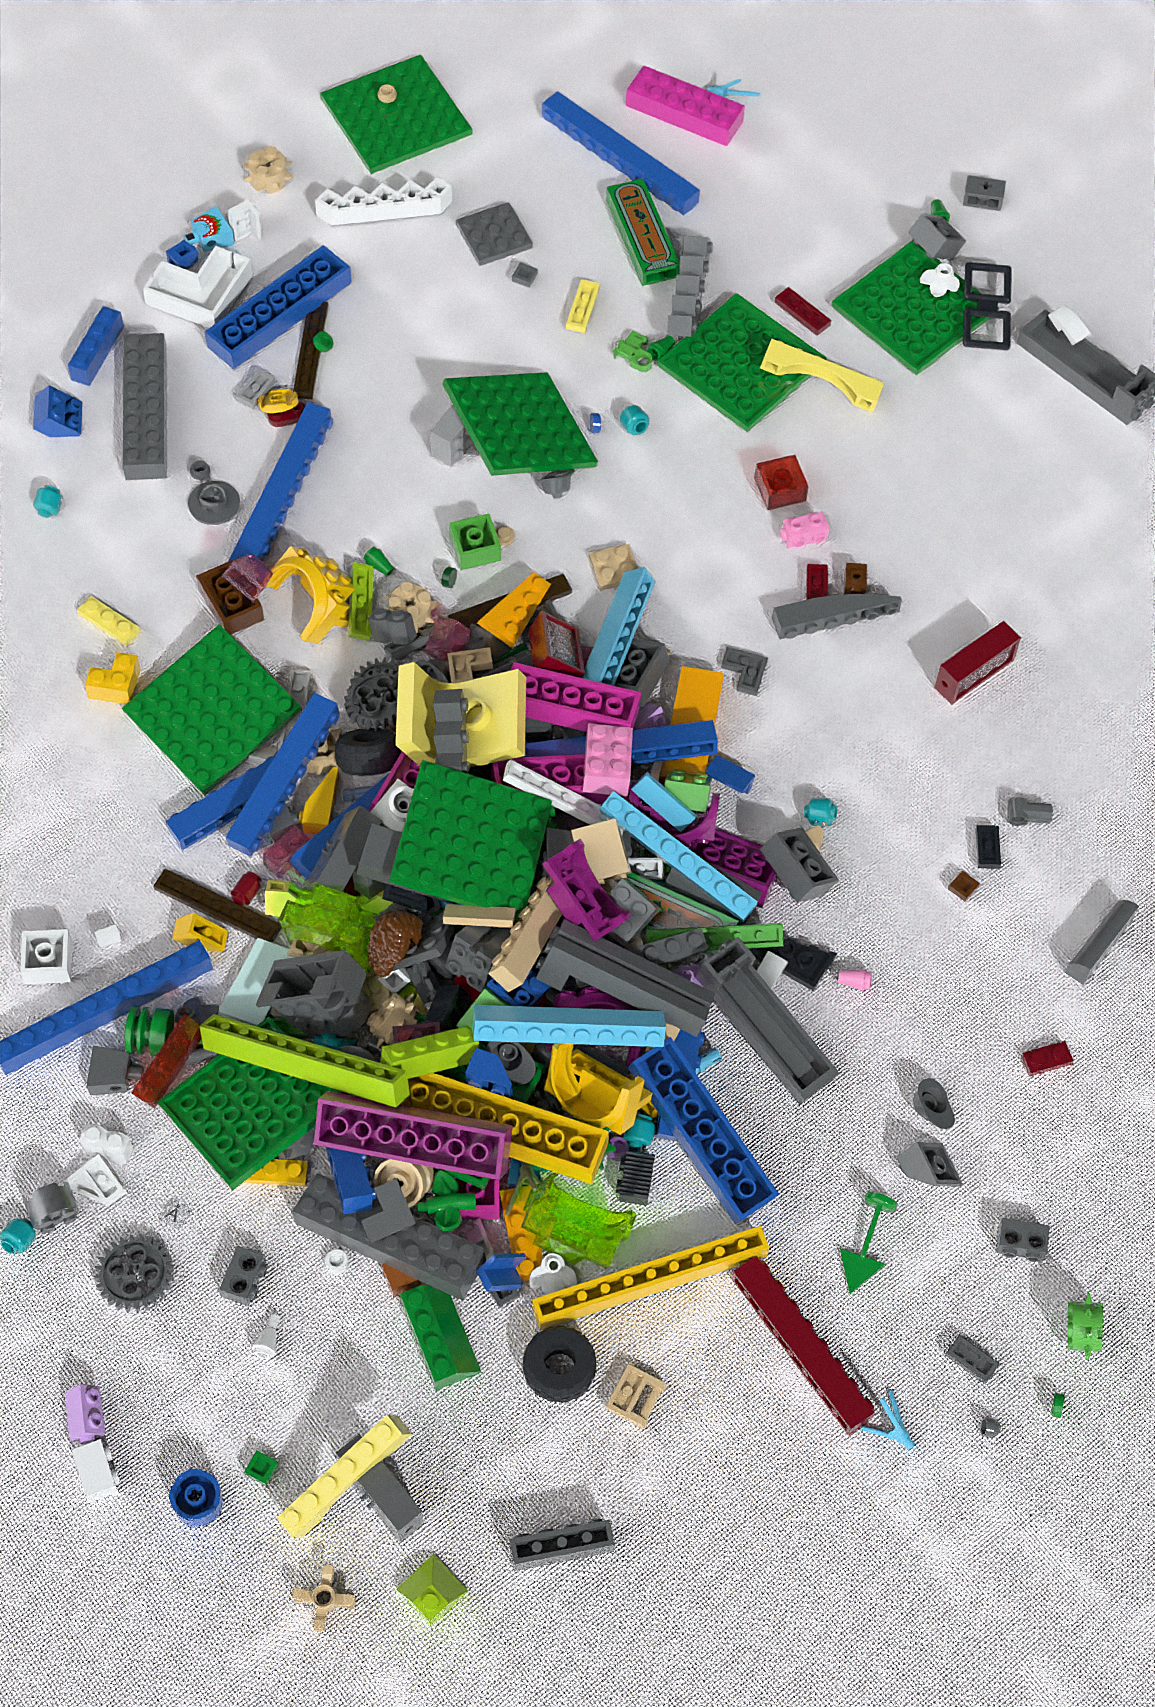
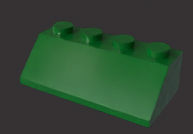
[400,1285,482,1391]

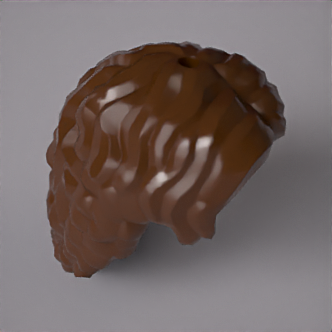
[368,910,423,978]

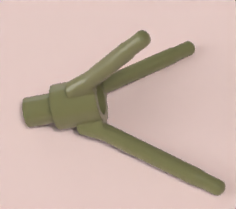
[505,1161,554,1215]

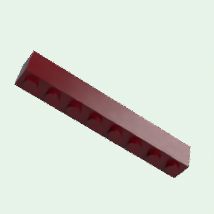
[731,1256,875,1436]

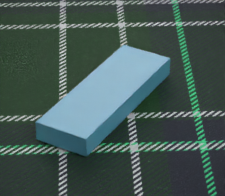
[631,772,696,832]

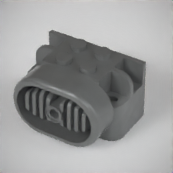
[256,950,371,1040]

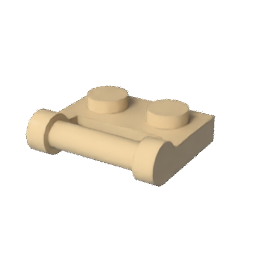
[605,1364,667,1430]

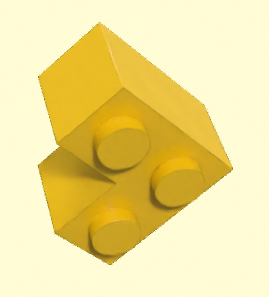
[85,652,141,704]

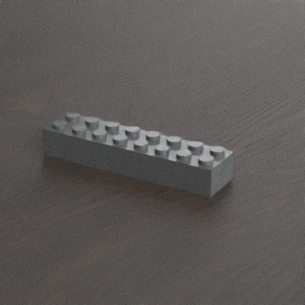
[122,333,167,480]
[292,1173,486,1301]

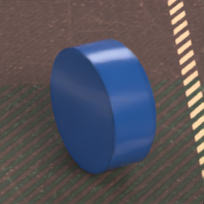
[590,413,601,434]

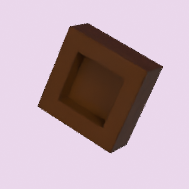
[948,870,980,902]

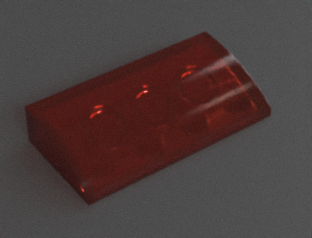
[131,1014,202,1109]

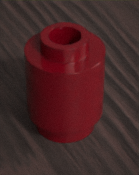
[231,871,262,905]

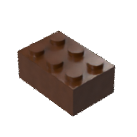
[196,559,264,635]

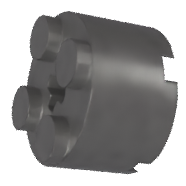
[23,1182,79,1234]

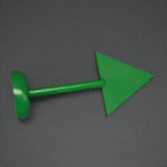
[840,1192,898,1294]

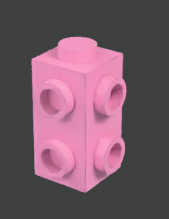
[780,512,829,548]

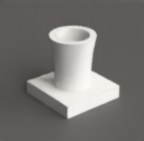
[371,779,414,832]

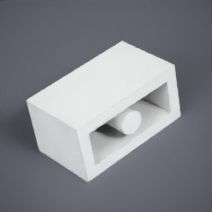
[72,1439,120,1503]

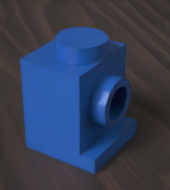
[166,240,198,269]

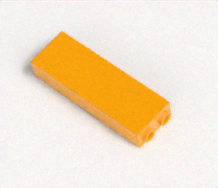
[660,666,724,786]

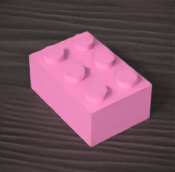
[582,723,633,796]

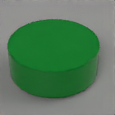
[313,331,334,352]
[1051,1392,1065,1419]

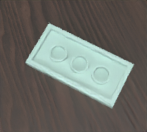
[218,938,294,1026]

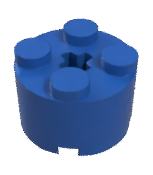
[169,1469,223,1527]

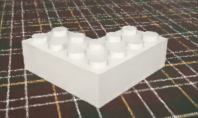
[143,246,253,328]

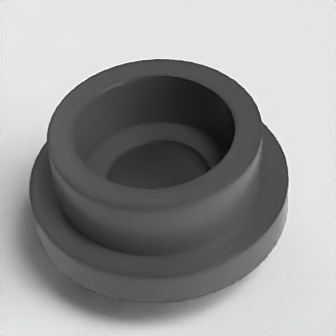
[190,460,211,480]

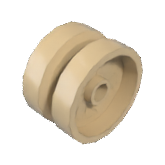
[373,1159,434,1208]

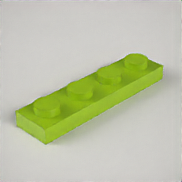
[348,562,373,641]

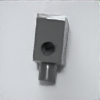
[86,1045,144,1096]

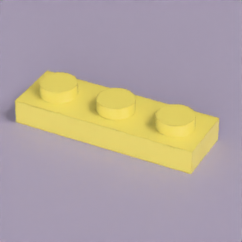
[566,279,600,333]
[77,596,141,646]

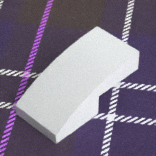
[1048,305,1091,345]

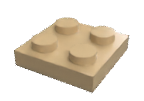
[589,544,638,591]

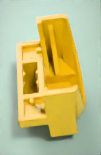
[259,546,355,644]
[544,1043,653,1135]

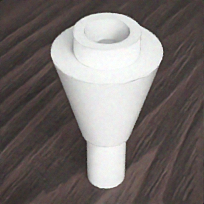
[252,1314,280,1359]

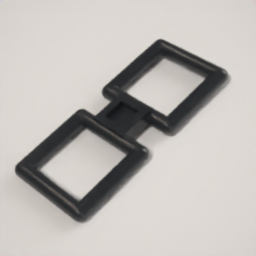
[963,262,1012,351]

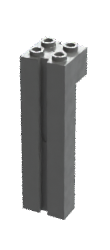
[1017,309,1155,425]
[445,871,537,993]
[535,919,715,1037]
[696,937,839,1106]

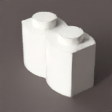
[79,1124,133,1165]

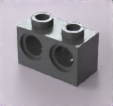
[996,1218,1050,1262]
[219,1246,268,1306]

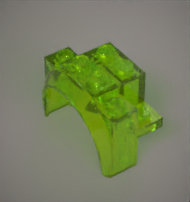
[278,883,377,973]
[521,1173,637,1269]

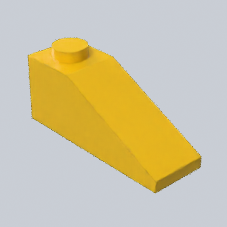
[299,767,339,834]

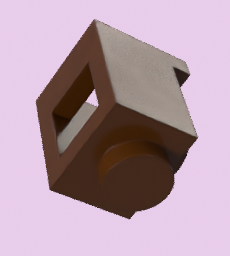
[844,563,867,595]

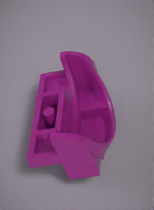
[628,782,720,847]
[542,839,633,942]

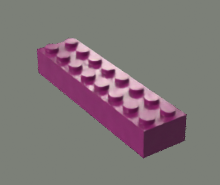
[314,1091,512,1180]

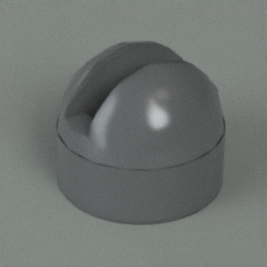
[981,1417,1001,1438]

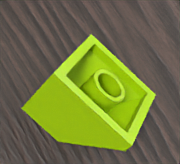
[396,1554,468,1628]

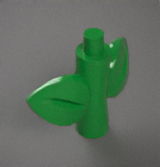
[417,1169,476,1232]

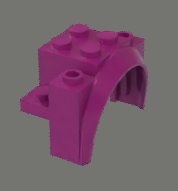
[545,987,644,1067]

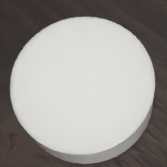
[325,1249,349,1274]

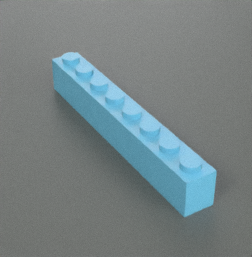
[582,567,655,686]
[600,791,758,922]
[472,1005,666,1047]

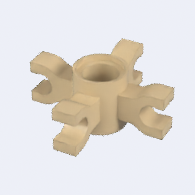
[292,1565,356,1633]

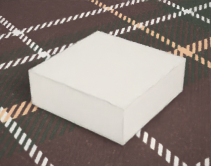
[94,924,121,948]

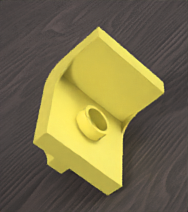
[396,662,526,768]

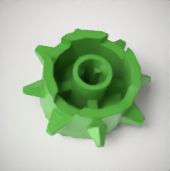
[1067,1293,1103,1360]

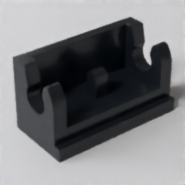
[423,985,471,1034]

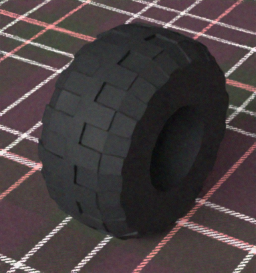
[335,728,401,776]
[523,1326,597,1403]

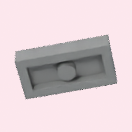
[236,369,276,409]

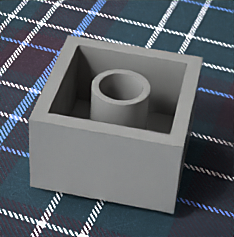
[430,405,474,467]

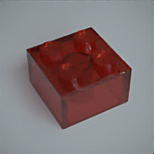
[754,454,809,511]

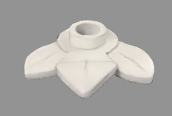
[920,263,960,297]
[529,1253,577,1295]

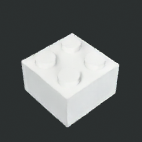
[20,929,72,984]

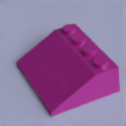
[689,828,777,908]

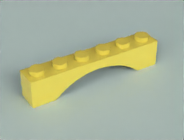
[760,339,884,412]
[265,880,393,919]
[277,1414,413,1537]

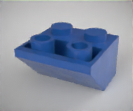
[33,385,83,437]
[487,970,550,1007]
[465,1048,513,1099]

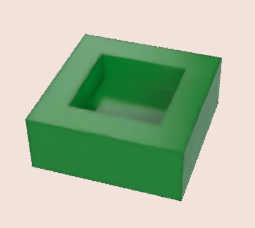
[244,1450,279,1486]

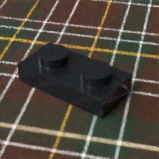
[975,825,1001,869]

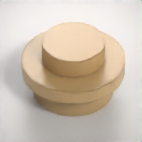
[378,85,397,103]
[495,526,515,546]

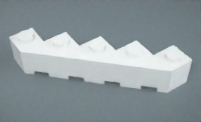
[315,177,453,225]

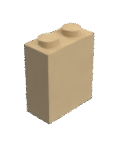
[571,818,632,885]

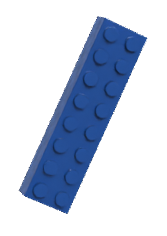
[205,245,352,370]
[628,1037,780,1225]

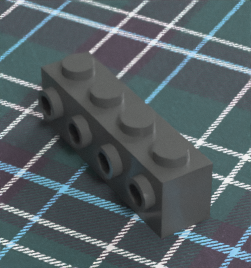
[509,1519,615,1571]

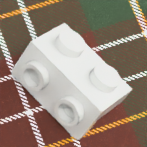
[228,200,262,242]

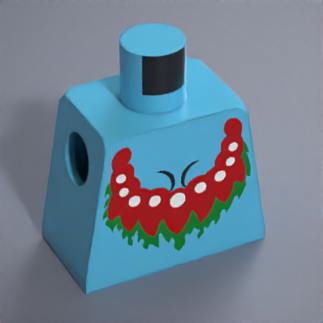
[184,206,234,252]

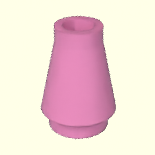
[838,969,873,991]

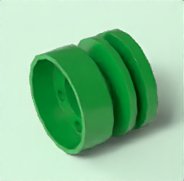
[124,1005,175,1058]

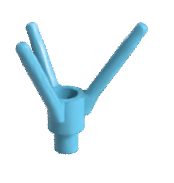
[708,79,760,98]
[861,1390,915,1450]

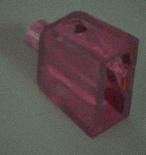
[222,554,273,602]
[423,616,471,662]

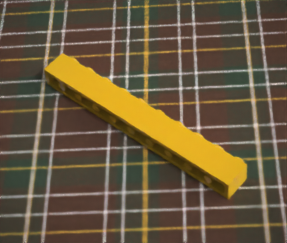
[532,1226,769,1331]

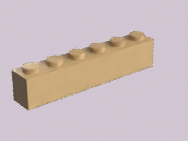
[488,876,562,992]

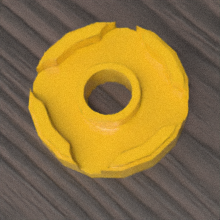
[258,389,299,413]

